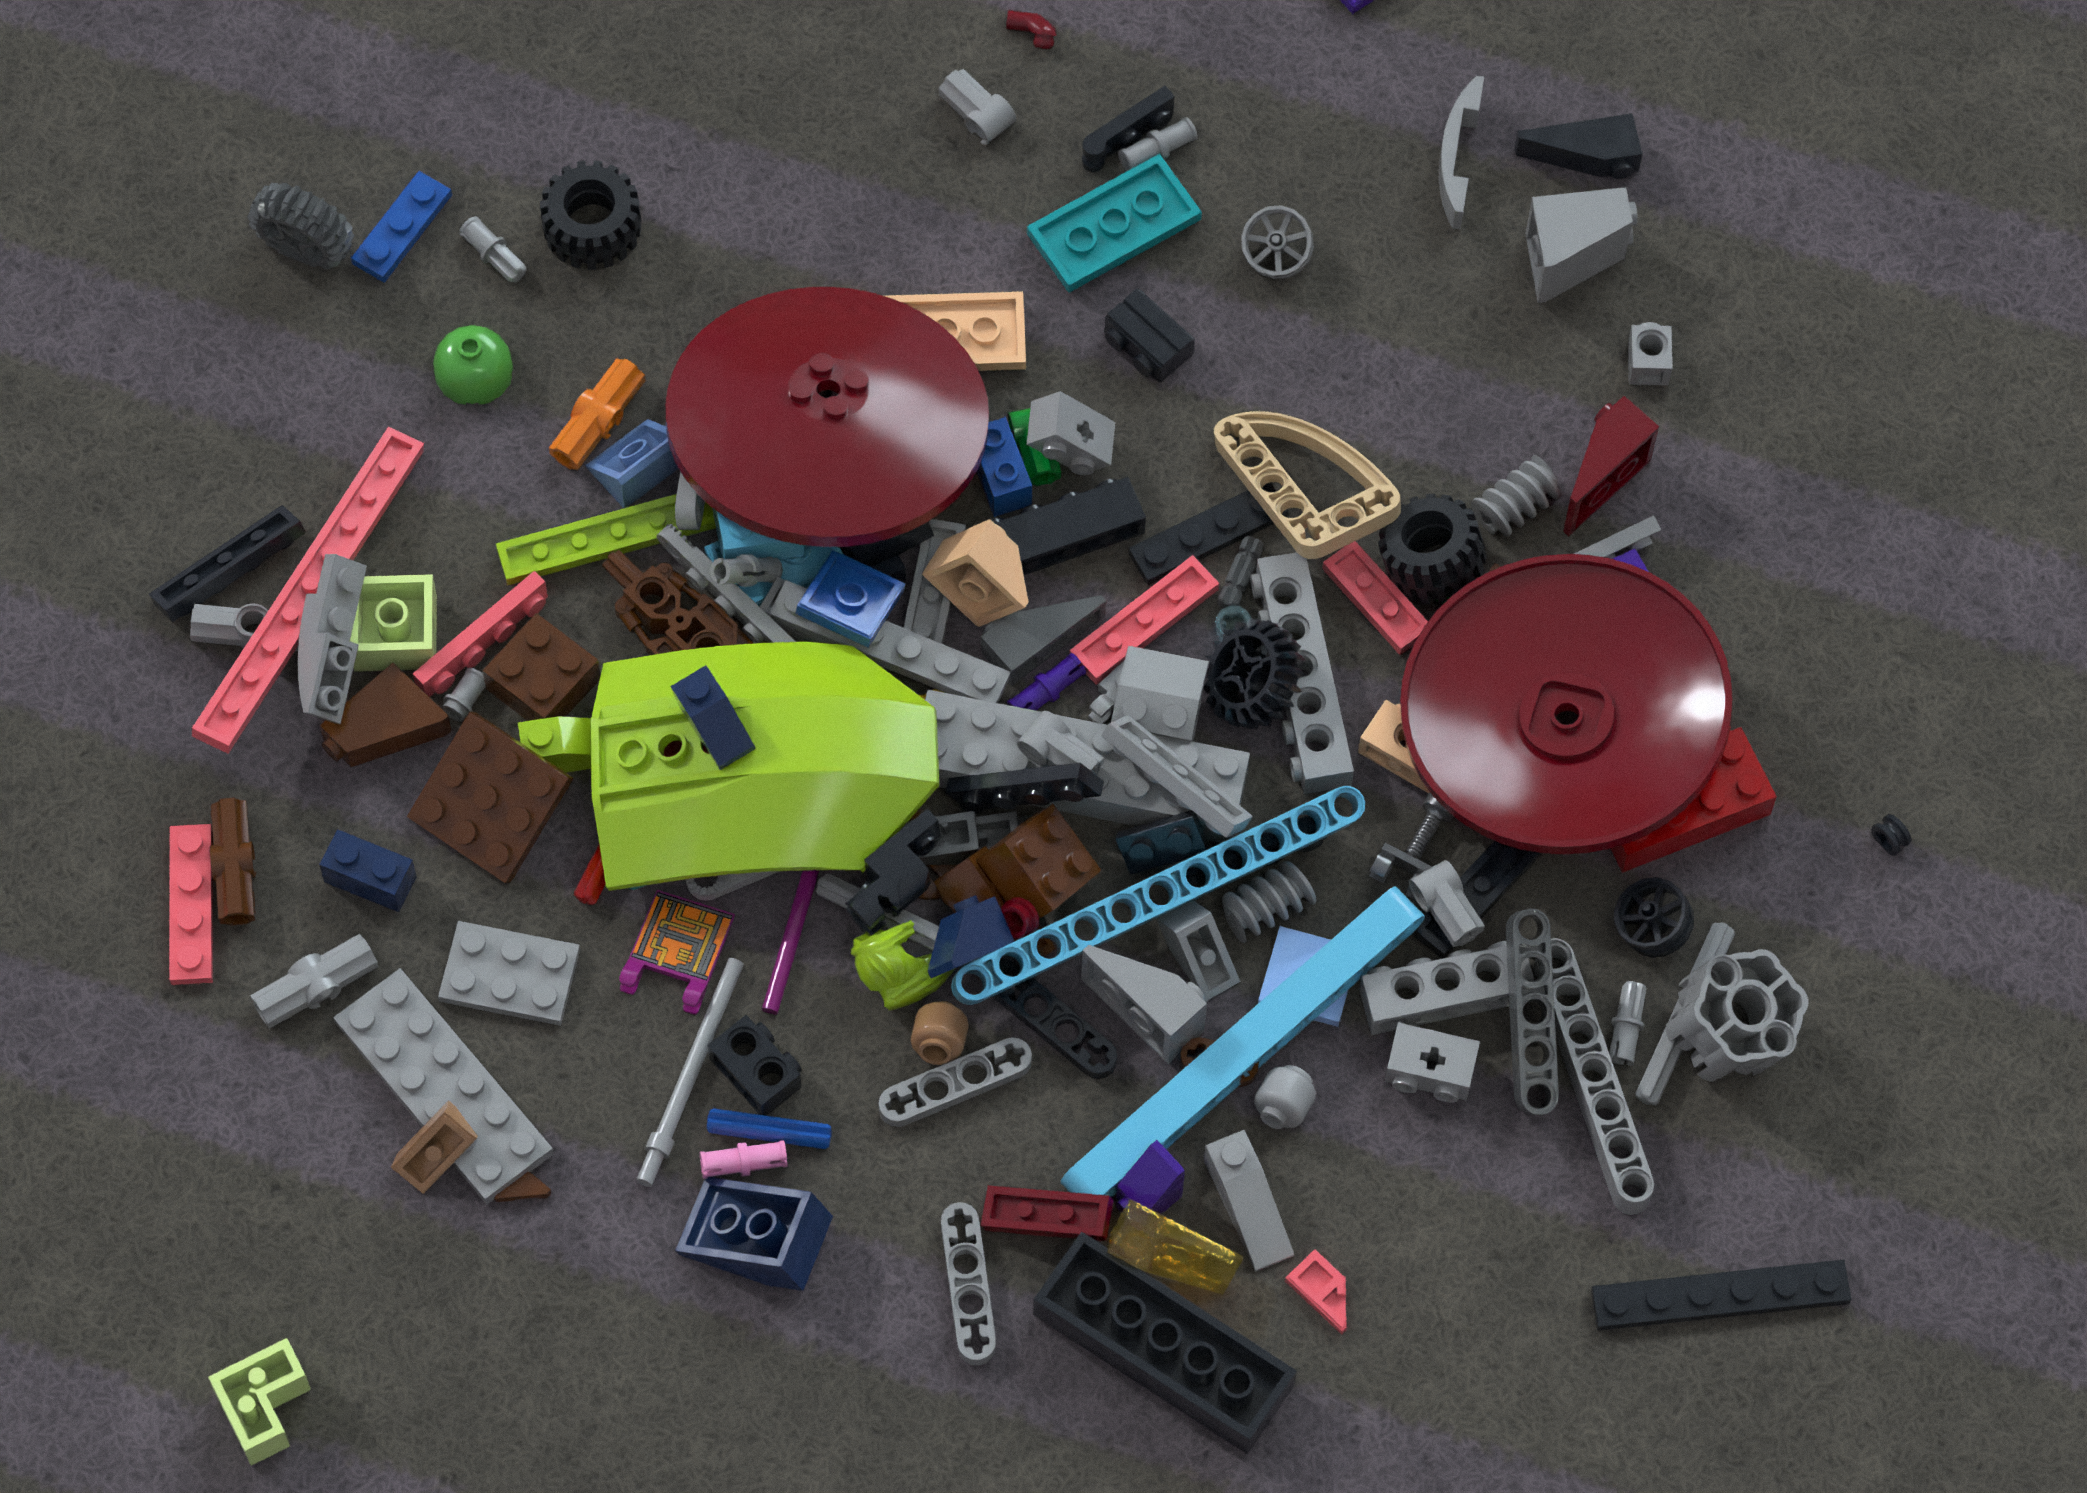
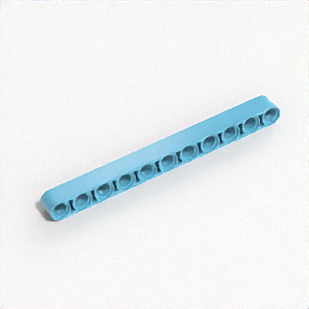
[951,786,1365,1005]
[1060,886,1425,1197]

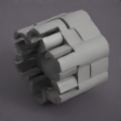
[1666,949,1808,1081]

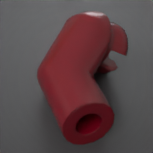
[1006,10,1057,49]

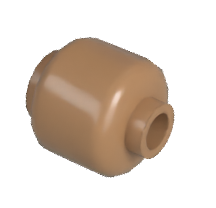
[911,1001,969,1065]

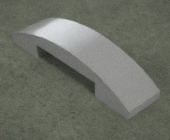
[1439,76,1484,230]

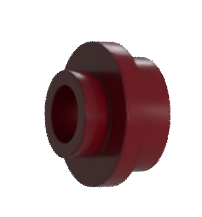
[1001,897,1039,939]

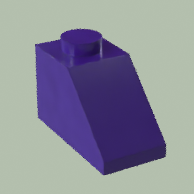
[1116,1140,1185,1228]

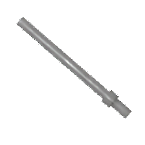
[636,958,744,1187]

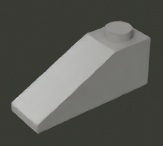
[1204,1130,1295,1272]

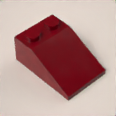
[1563,396,1659,536]

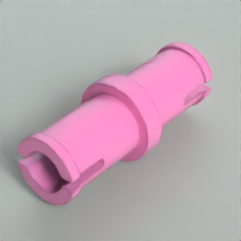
[700,1140,788,1179]

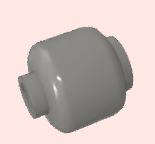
[1254,1065,1316,1129]

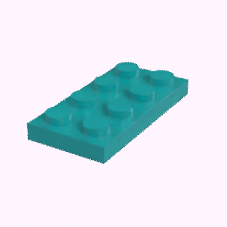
[1027,154,1202,293]

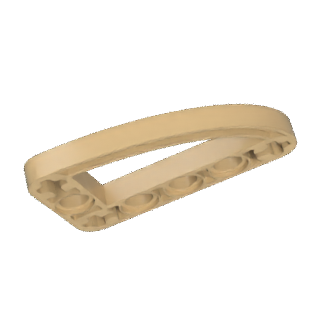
[1214,411,1401,559]

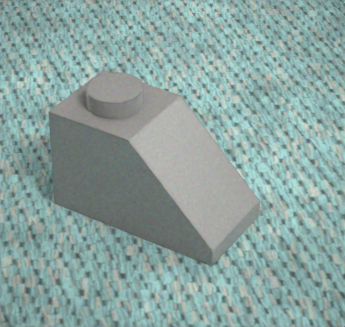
[1156,900,1240,1002]

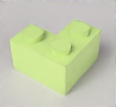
[208,1338,311,1466]

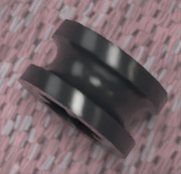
[1871,814,1912,856]

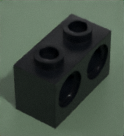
[707,1015,802,1116]

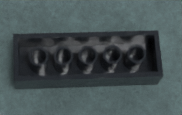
[1033,1232,1297,1454]

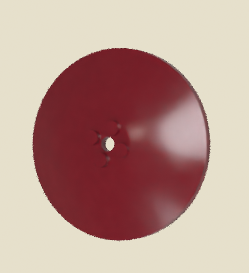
[665,287,989,547]
[1400,554,1733,854]

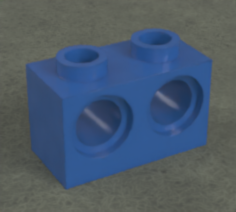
[977,417,1032,517]

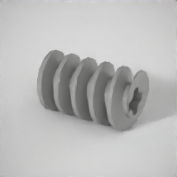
[1471,454,1561,537]
[1222,861,1316,943]

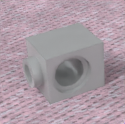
[1628,322,1673,385]

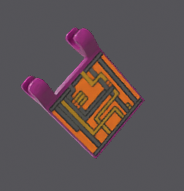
[619,890,735,1015]

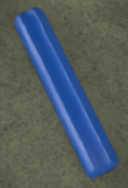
[707,1108,832,1149]

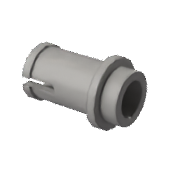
[442,668,485,722]

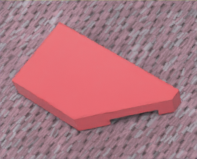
[1285,1250,1347,1335]

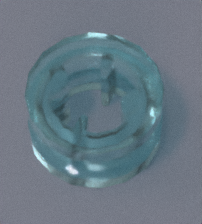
[1215,606,1251,641]

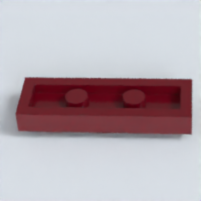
[980,1185,1113,1241]

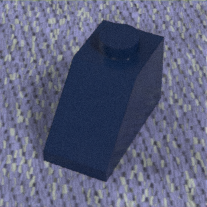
[670,665,756,770]
[928,895,1015,978]

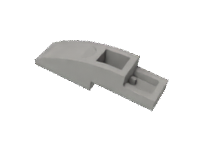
[298,554,367,724]

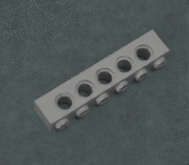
[1250,552,1354,794]

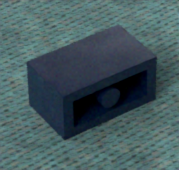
[319,829,417,912]

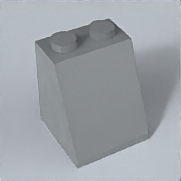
[1525,187,1638,303]

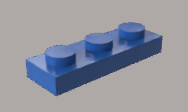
[351,171,452,283]

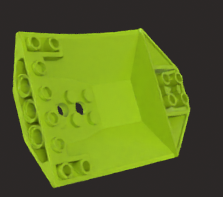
[591,642,940,891]

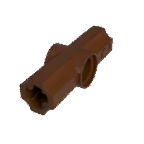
[210,797,256,926]

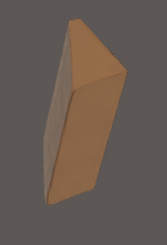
[391,1100,478,1194]

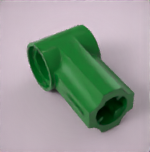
[1007,408,1061,487]

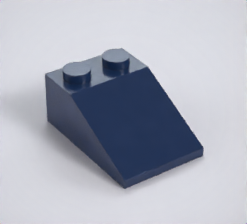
[675,1177,833,1291]

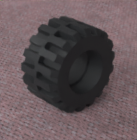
[540,161,641,270]
[1378,494,1487,604]

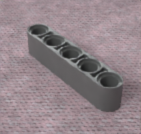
[1506,908,1559,1115]

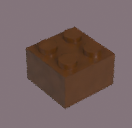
[482,613,601,721]
[977,803,1102,920]

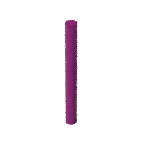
[762,870,820,1015]

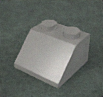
[1111,646,1209,741]

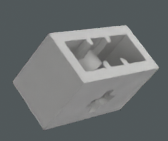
[1027,391,1115,475]
[1385,1022,1480,1103]

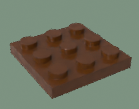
[407,712,574,883]

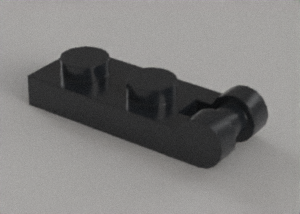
[1082,86,1175,172]

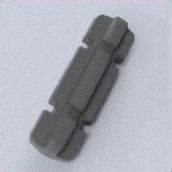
[1217,536,1264,611]

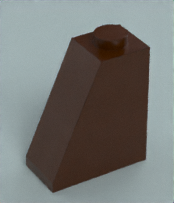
[320,662,452,767]

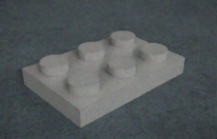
[438,921,580,1026]

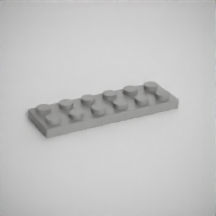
[333,968,554,1205]

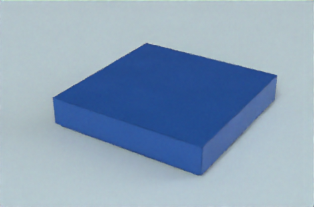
[795,550,905,648]

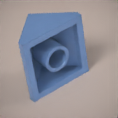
[585,419,679,508]

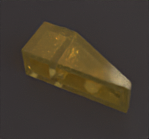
[1107,1199,1243,1294]

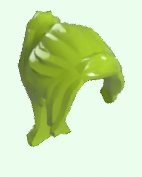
[851,920,956,1011]

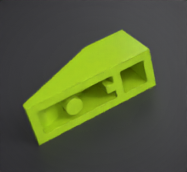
[518,716,591,773]

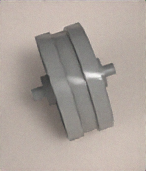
[1241,205,1314,279]

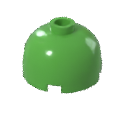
[433,325,513,405]

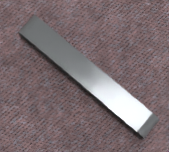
[1533,938,1654,1215]

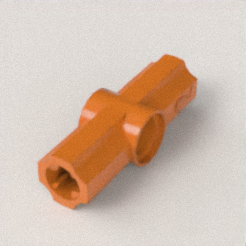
[549,358,646,470]

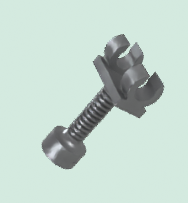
[1369,793,1454,900]

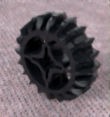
[1204,618,1306,729]

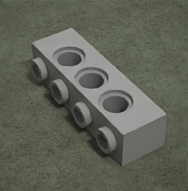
[1359,941,1534,1035]

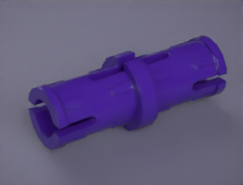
[1007,653,1087,711]

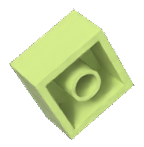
[350,575,437,671]

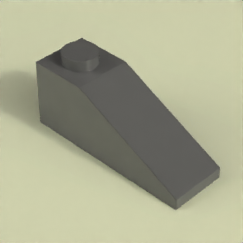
[981,595,1106,686]

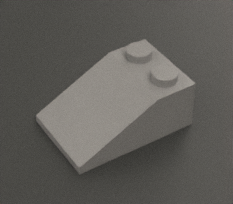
[1081,945,1207,1064]

